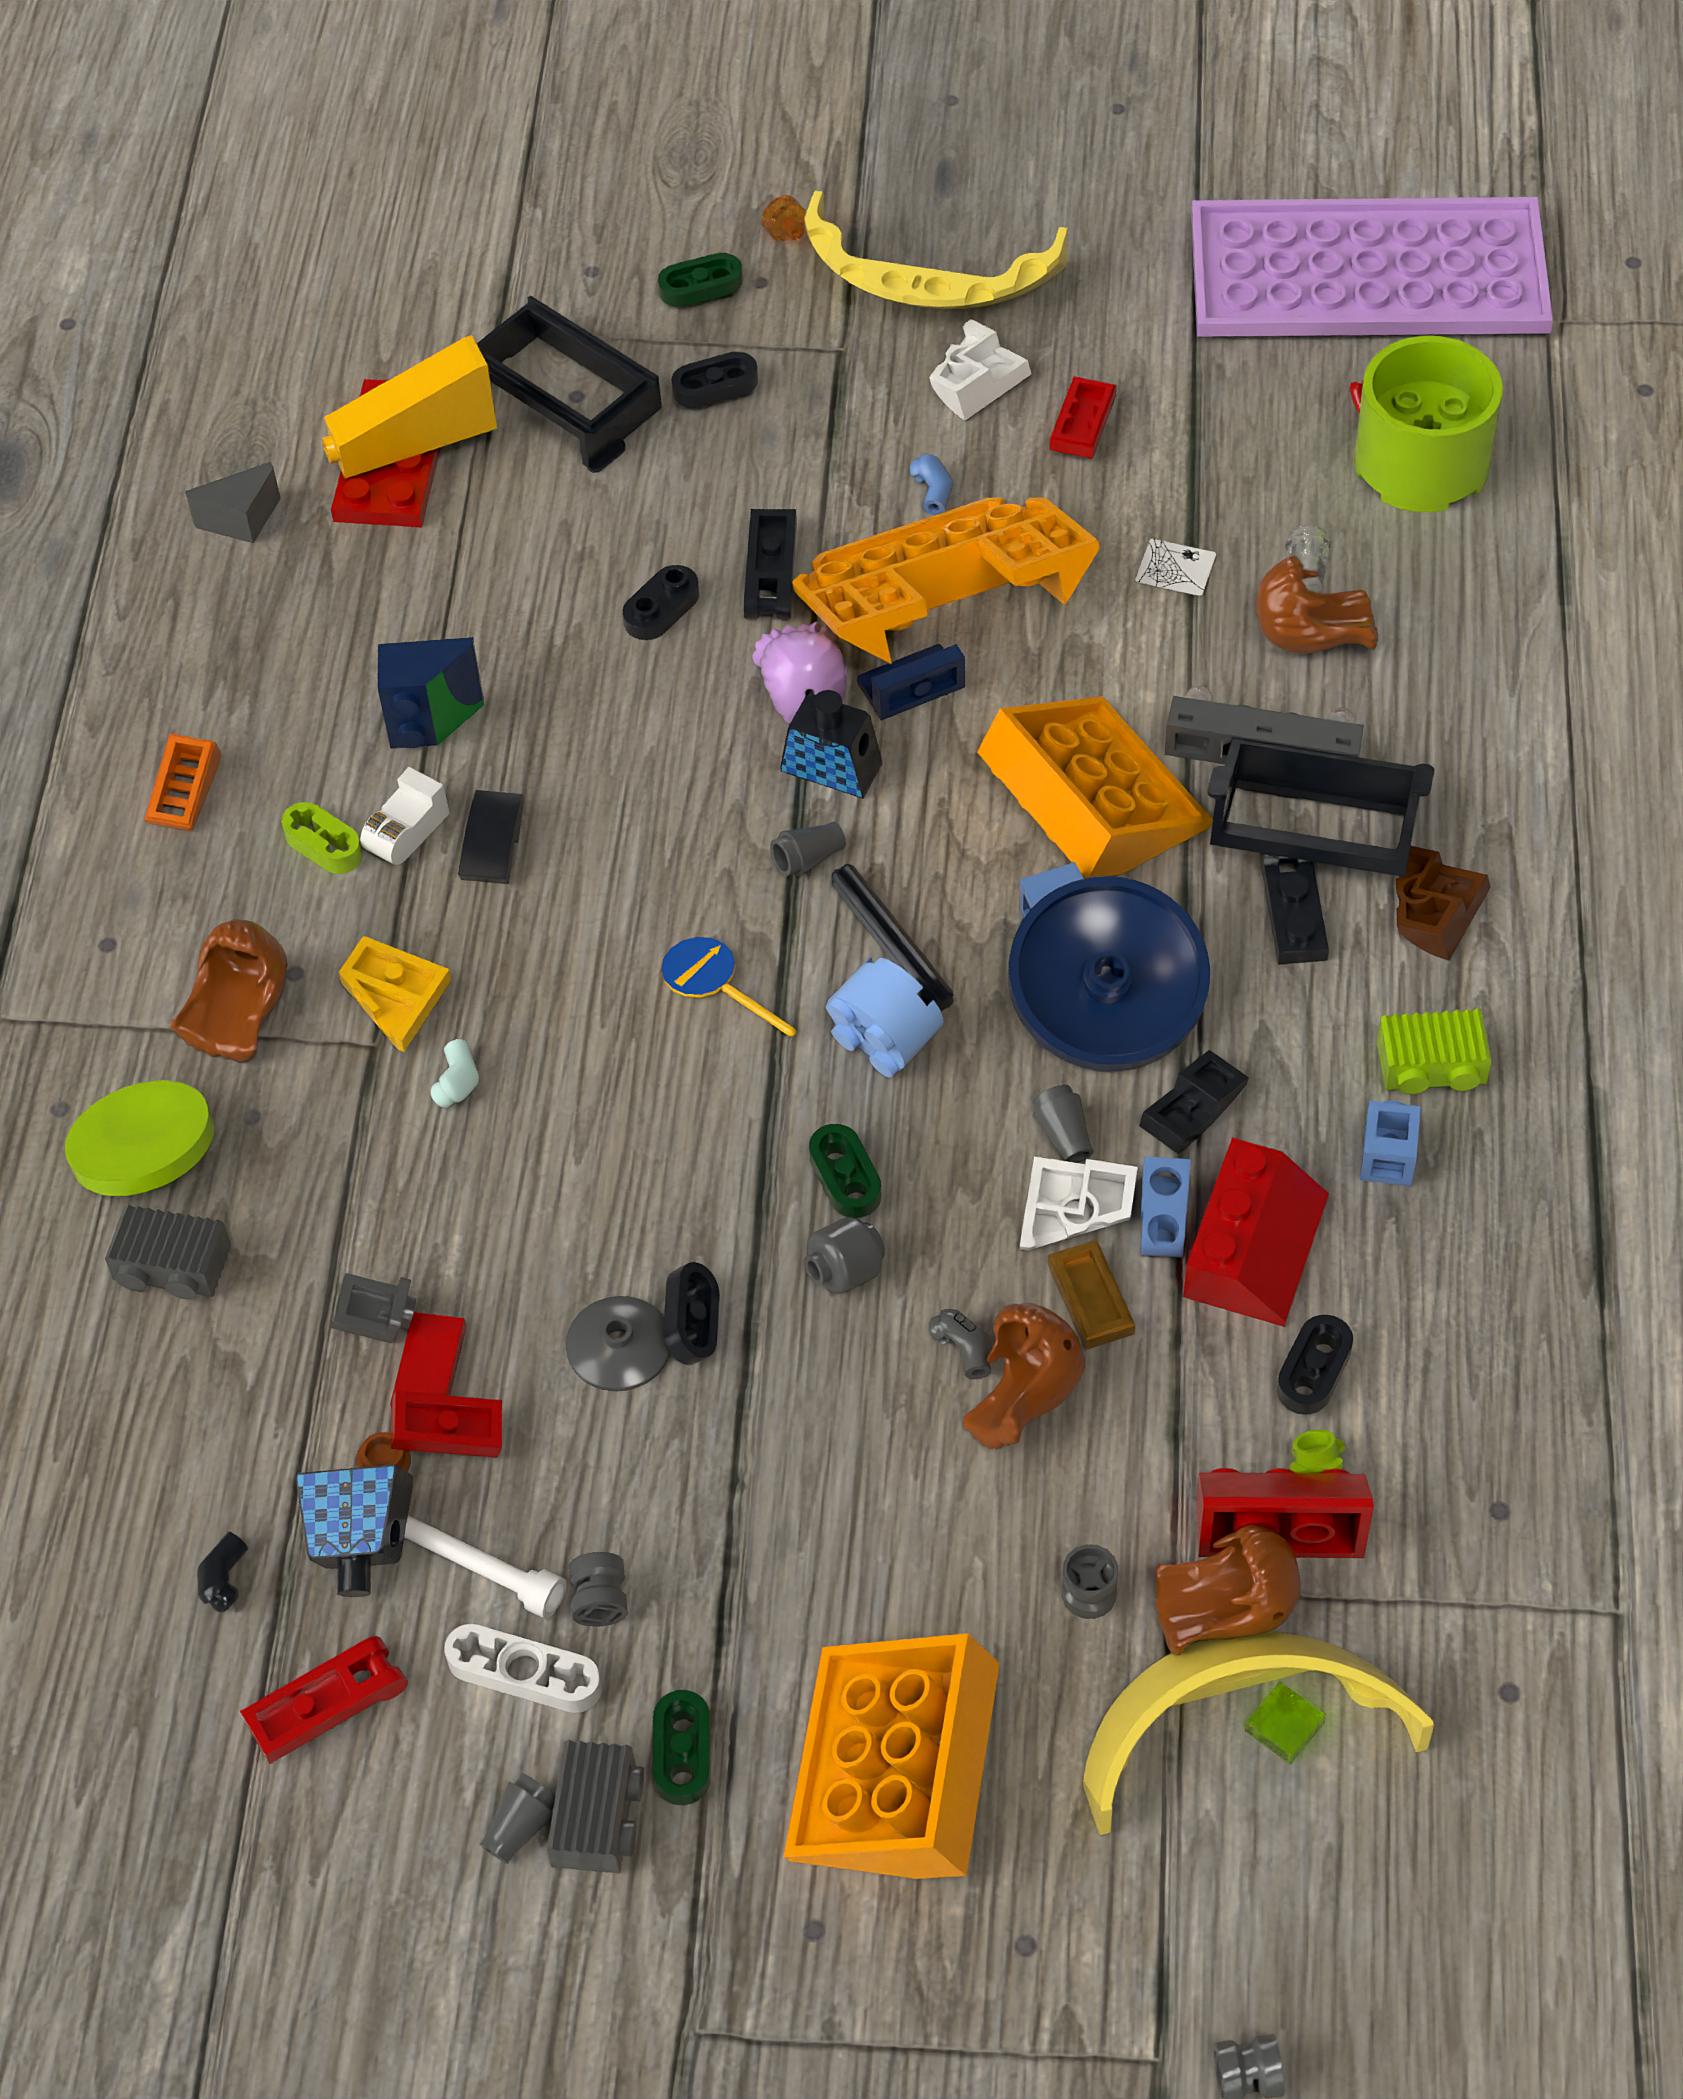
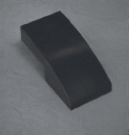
[458,790,525,884]
[1139,1050,1249,1154]

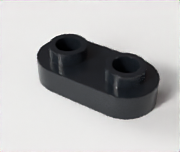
[671,351,758,408]
[623,565,699,640]
[663,1262,720,1365]
[1277,1315,1353,1415]

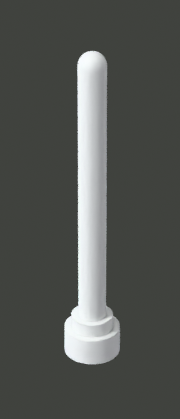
[404,1515,566,1619]

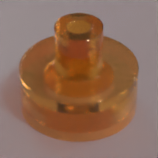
[761,195,806,241]

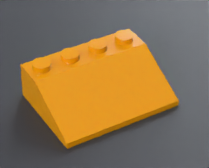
[977,696,1213,878]
[783,1633,1000,1879]

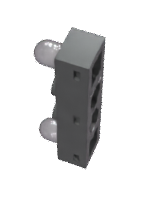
[1165,686,1364,764]

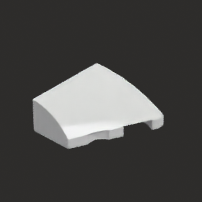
[929,319,1031,421]
[1019,1156,1138,1251]

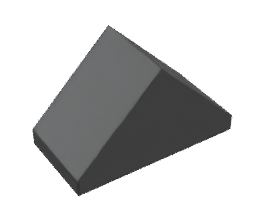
[185,462,281,543]

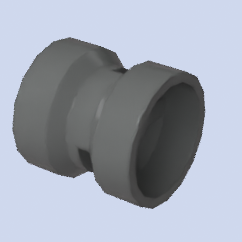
[1062,1544,1118,1619]
[569,1552,628,1627]
[1213,2034,1284,2099]

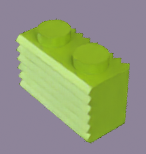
[1377,1008,1491,1094]

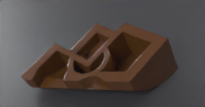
[1396,846,1491,961]

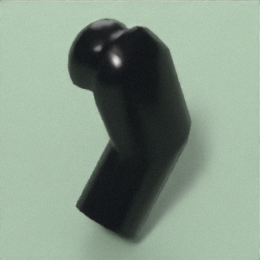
[197,1532,248,1612]

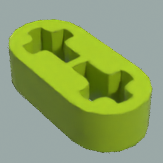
[281,802,363,874]

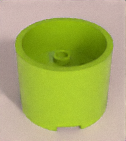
[1354,336,1503,513]

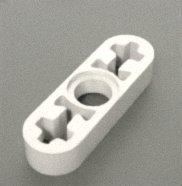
[444,1624,602,1713]

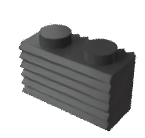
[105,1204,231,1299]
[547,1740,644,1874]

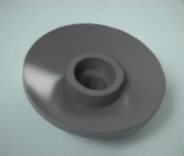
[566,1296,670,1391]

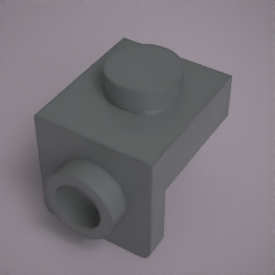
[331,1273,416,1343]

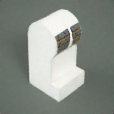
[360,767,450,865]

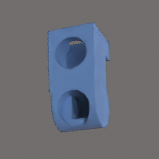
[1140,1156,1191,1258]

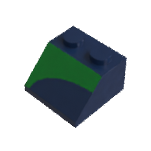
[378,637,484,749]

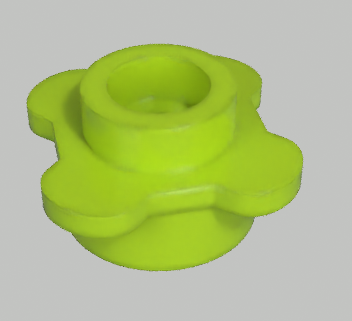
[1289,1429,1346,1473]

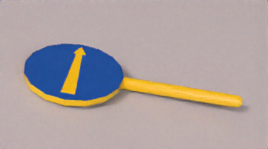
[661,937,796,1037]

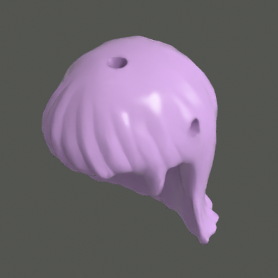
[752,622,847,724]

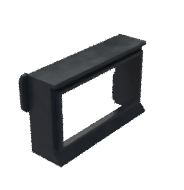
[476,295,662,473]
[1207,737,1435,877]

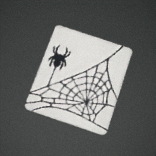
[1135,539,1216,596]

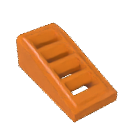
[144,733,221,831]

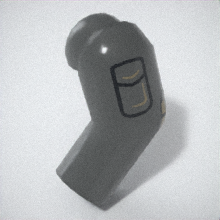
[929,1309,991,1379]

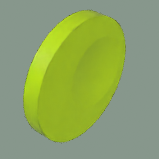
[65,1080,215,1196]

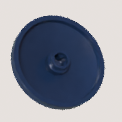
[1008,876,1210,1071]

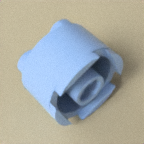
[826,957,944,1078]

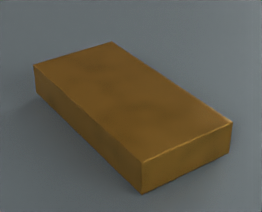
[1048,1240,1136,1350]

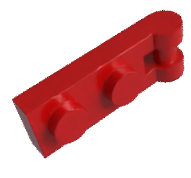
[240,1636,408,1764]

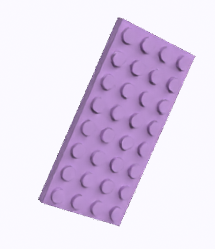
[1191,197,1553,337]

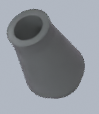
[770,822,846,877]
[1033,1085,1094,1163]
[480,1773,556,1864]

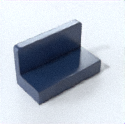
[858,644,965,721]

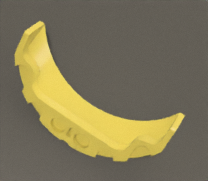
[804,190,1068,309]
[1083,1631,1434,1836]

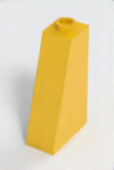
[321,335,497,479]

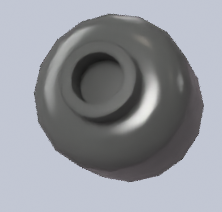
[804,1216,885,1294]

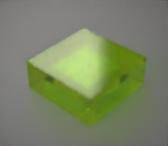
[1245,1682,1326,1765]

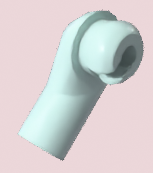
[430,1039,479,1108]

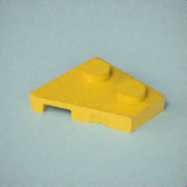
[338,936,452,1052]

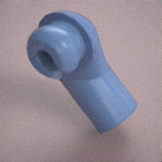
[910,454,953,515]

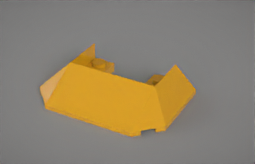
[792,498,1100,664]

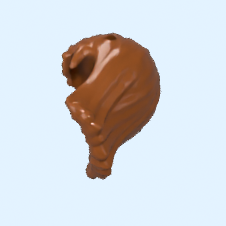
[1256,556,1378,654]
[170,919,287,1063]
[963,1303,1085,1449]
[1155,1525,1301,1655]

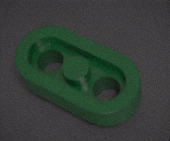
[658,253,743,307]
[809,1124,882,1218]
[652,1690,711,1805]

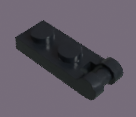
[744,509,797,619]
[1260,853,1329,965]

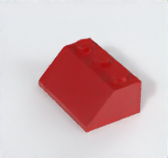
[1183,1137,1329,1327]
[1196,1468,1374,1558]

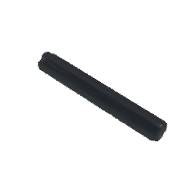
[831,864,954,1011]

